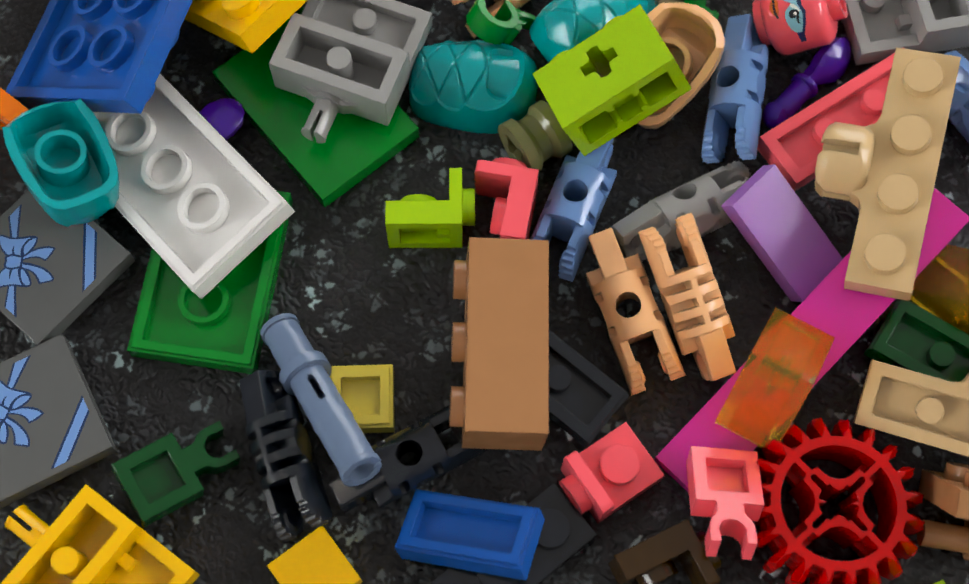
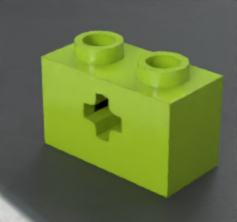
[532,4,692,156]

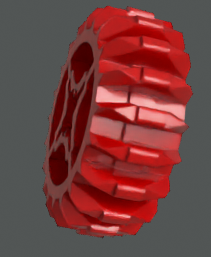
[753,418,925,584]

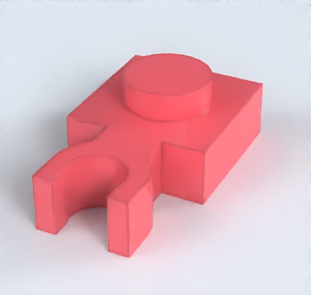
[686,446,764,560]

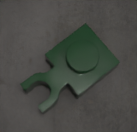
[111,421,240,528]

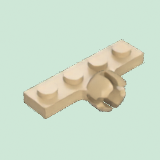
[815,47,961,302]
[853,359,969,457]

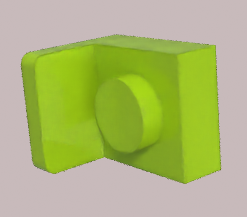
[385,168,475,248]

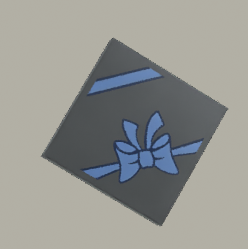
[0,190,135,345]
[0,334,118,509]

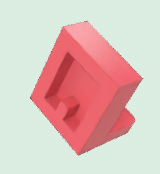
[474,157,539,239]
[559,422,665,523]

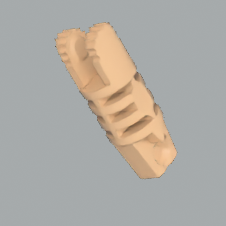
[638,213,736,381]

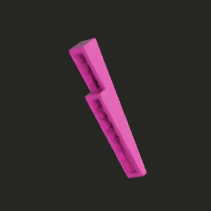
[654,187,969,493]

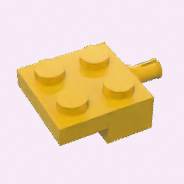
[1,485,200,584]

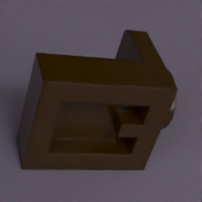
[608,519,721,584]

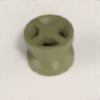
[498,100,573,172]

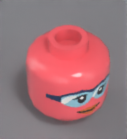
[752,0,847,55]

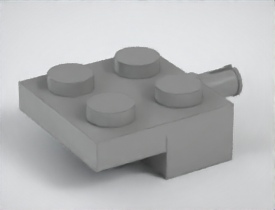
[269,0,433,144]
[842,0,969,65]

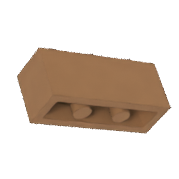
[449,237,549,451]

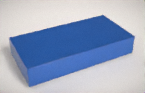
[394,489,545,581]

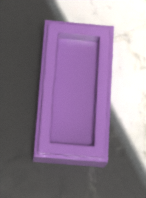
[721,164,843,302]

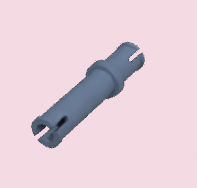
[260,313,382,487]

